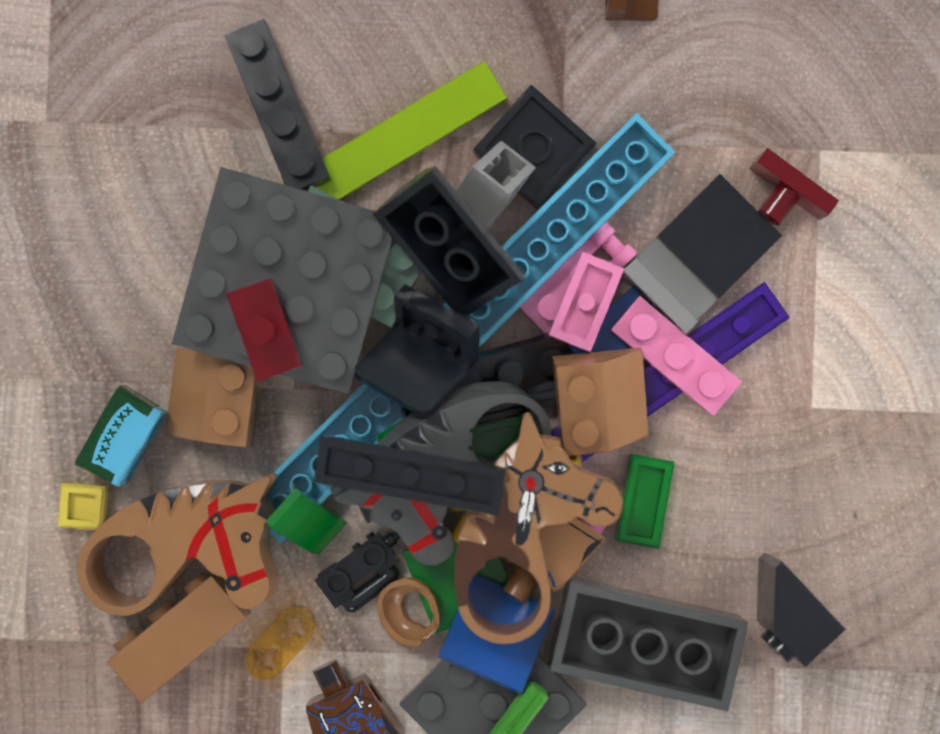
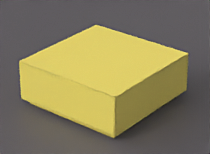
[58,482,109,530]

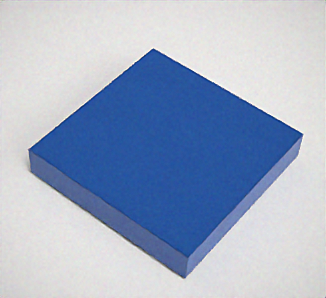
[437,574,555,694]

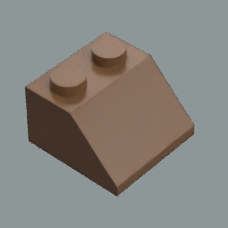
[552,347,649,456]
[165,348,262,448]

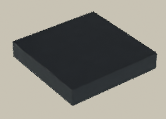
[473,85,596,210]
[656,174,782,299]

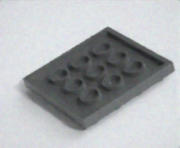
[172,166,393,394]

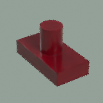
[749,148,839,226]
[226,278,303,382]

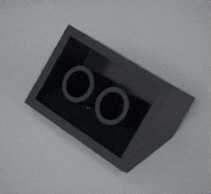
[373,166,526,316]

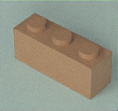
[107,572,252,704]

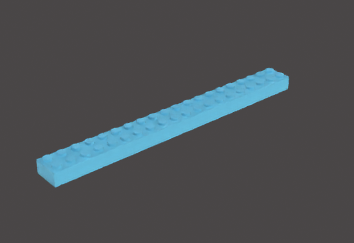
[268,113,675,544]

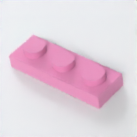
[610,296,742,416]

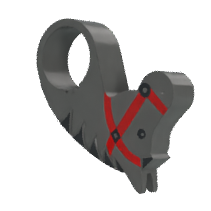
[330,381,551,565]

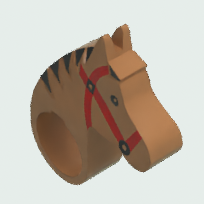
[77,473,280,616]

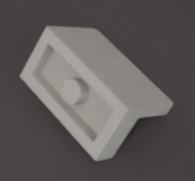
[621,238,717,334]

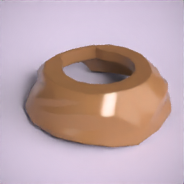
[377,577,442,647]

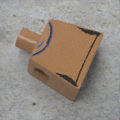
[500,518,606,605]

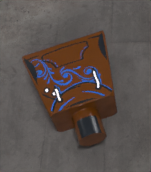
[306,659,405,734]

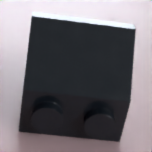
[757,553,846,667]

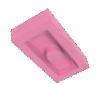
[548,252,624,352]

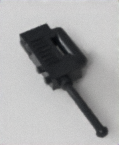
[314,531,401,613]

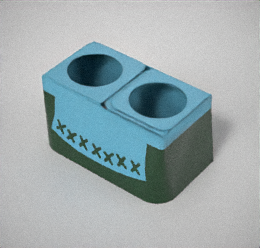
[75,385,168,487]

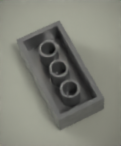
[548,577,748,711]

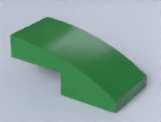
[265,488,348,555]

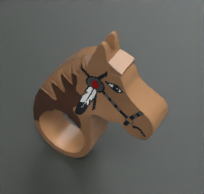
[454,412,623,644]

